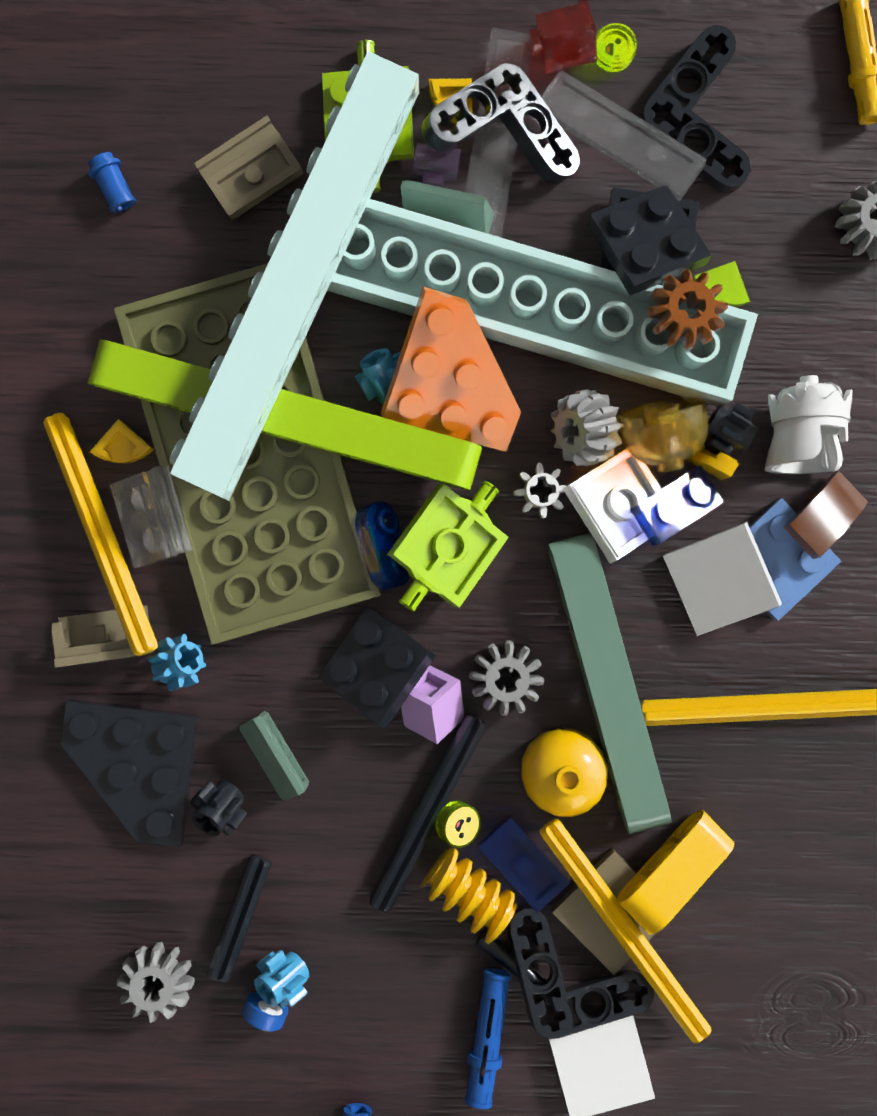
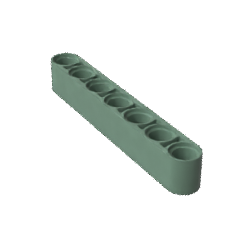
[548,532,672,835]

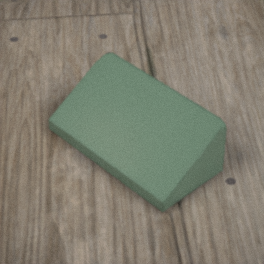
[401,180,495,234]
[239,711,309,800]

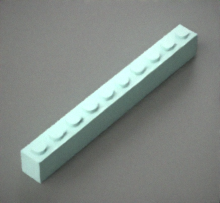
[170,51,419,501]

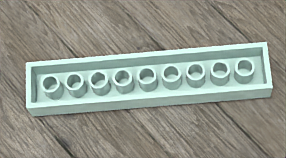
[327,199,758,407]

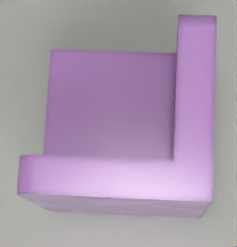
[401,665,464,744]

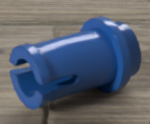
[88,152,137,213]

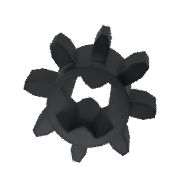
[702,401,759,456]
[190,781,248,836]

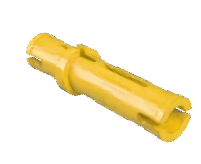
[838,0,877,125]

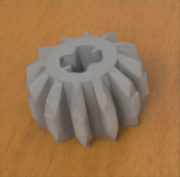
[834,181,877,260]
[549,389,624,466]
[469,640,544,716]
[117,942,195,1023]

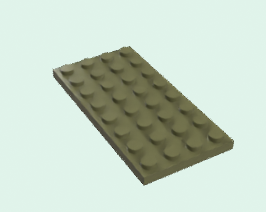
[114,263,381,645]

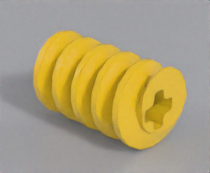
[420,847,517,945]

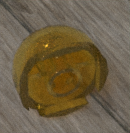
[617,397,708,472]

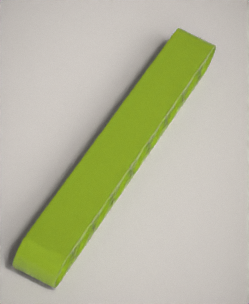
[87,339,482,490]

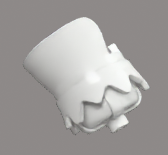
[764,375,853,475]

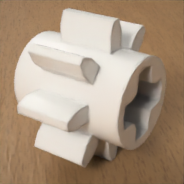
[513,463,567,519]

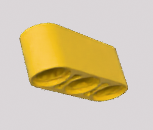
[617,810,734,935]

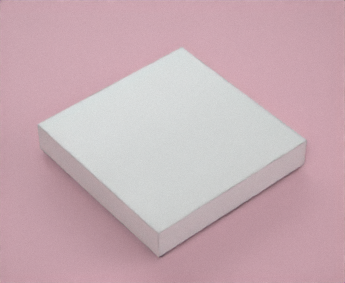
[563,445,679,564]
[663,522,782,636]
[549,1016,655,1116]

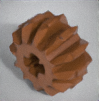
[647,269,728,350]

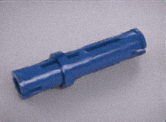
[465,967,511,1109]

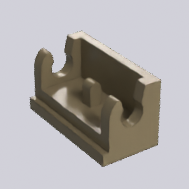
[52,605,153,668]

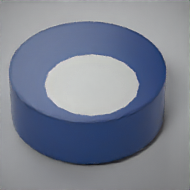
[242,992,289,1032]

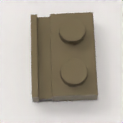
[194,116,304,221]

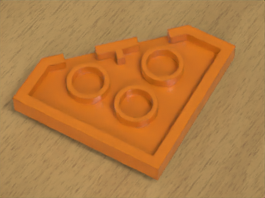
[381,286,521,452]

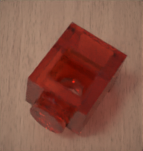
[529,0,598,74]

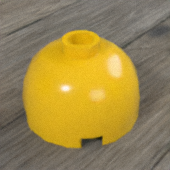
[521,728,608,817]

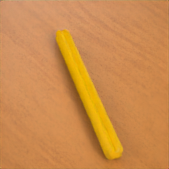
[43,413,158,656]
[641,689,877,726]
[540,819,711,1043]

